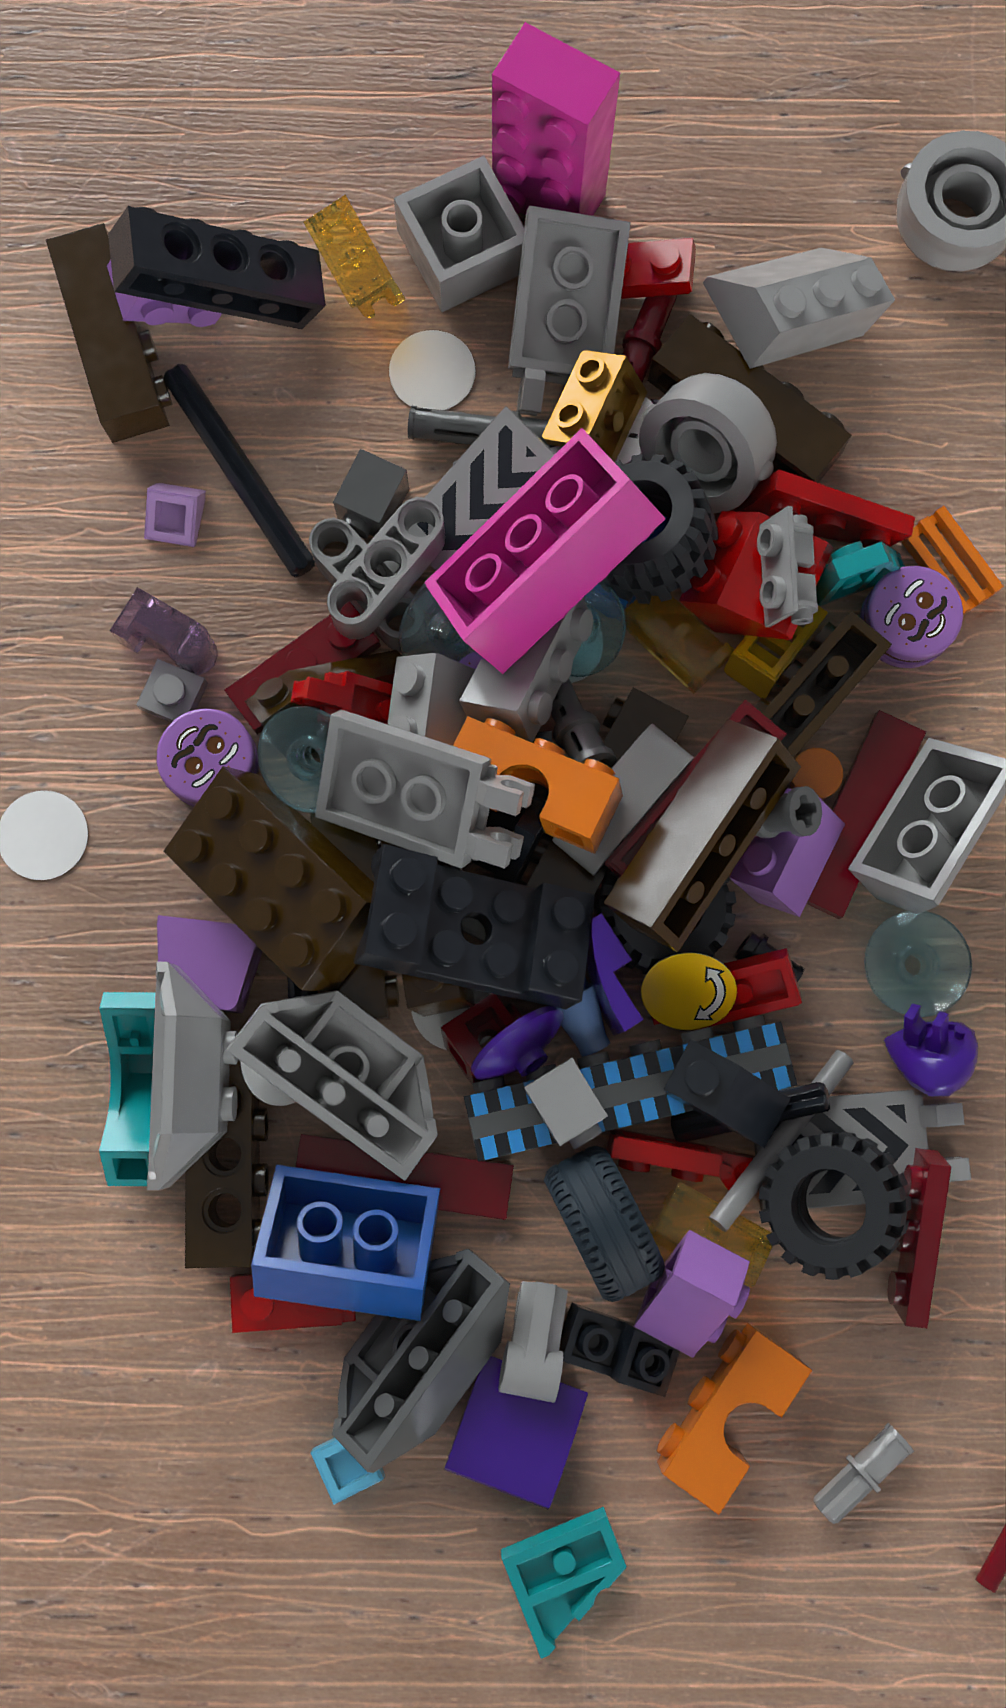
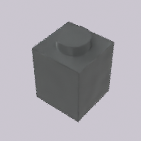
[333,449,409,539]

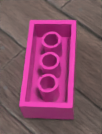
[492,22,620,216]
[424,428,666,674]

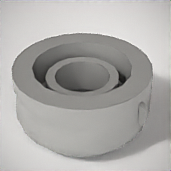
[896,130,1006,272]
[639,373,777,513]

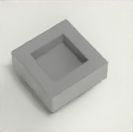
[136,659,208,723]

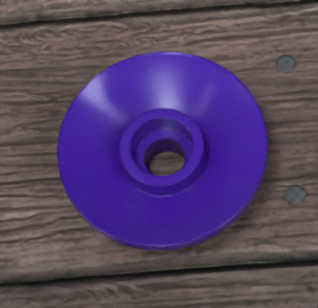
[471,1006,564,1080]

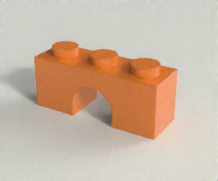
[453,716,623,854]
[657,1323,812,1515]

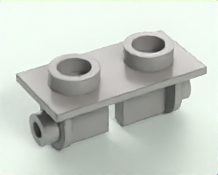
[757,506,818,627]

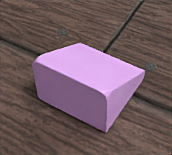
[144,483,206,547]

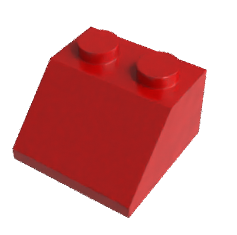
[679,511,834,640]

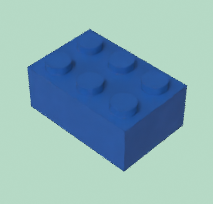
[251,1165,440,1321]

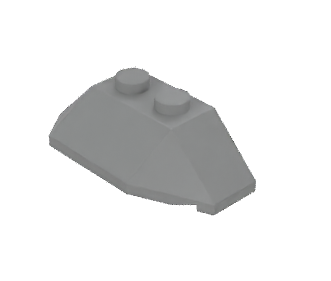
[147,962,238,1190]
[226,990,438,1181]

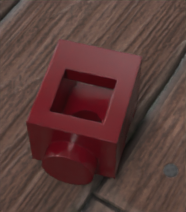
[440,993,523,1084]

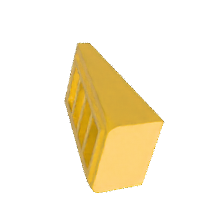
[724,606,828,698]

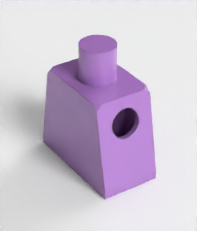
[157,915,263,1014]

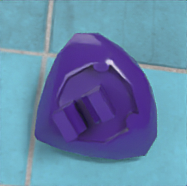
[884,1003,978,1097]

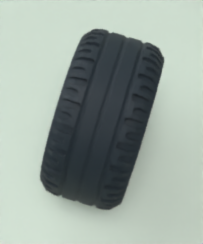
[544,1146,665,1302]

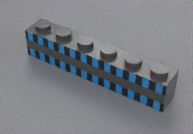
[464,1014,798,1162]

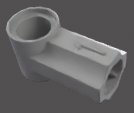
[498,1281,568,1403]

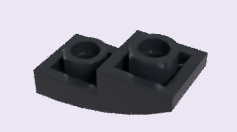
[559,1303,680,1397]

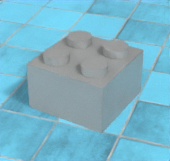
[394,155,524,312]

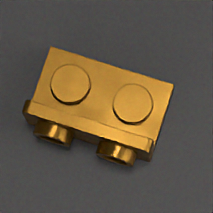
[542,350,647,463]

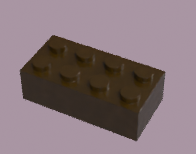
[163,766,374,991]

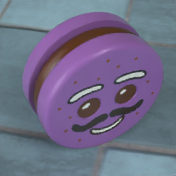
[859,566,963,668]
[157,708,260,807]

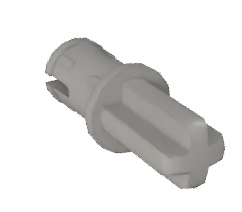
[813,1423,914,1524]

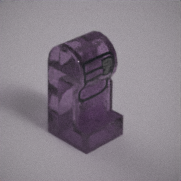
[110,587,218,675]

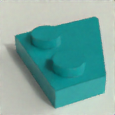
[816,542,905,606]
[500,1506,627,1659]

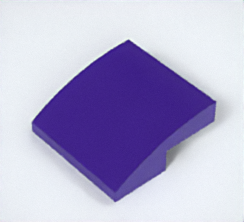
[586,913,643,1036]
[444,1356,588,1510]

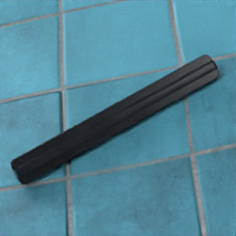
[163,364,315,578]

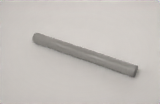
[708,1050,854,1232]

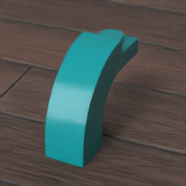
[99,992,156,1186]

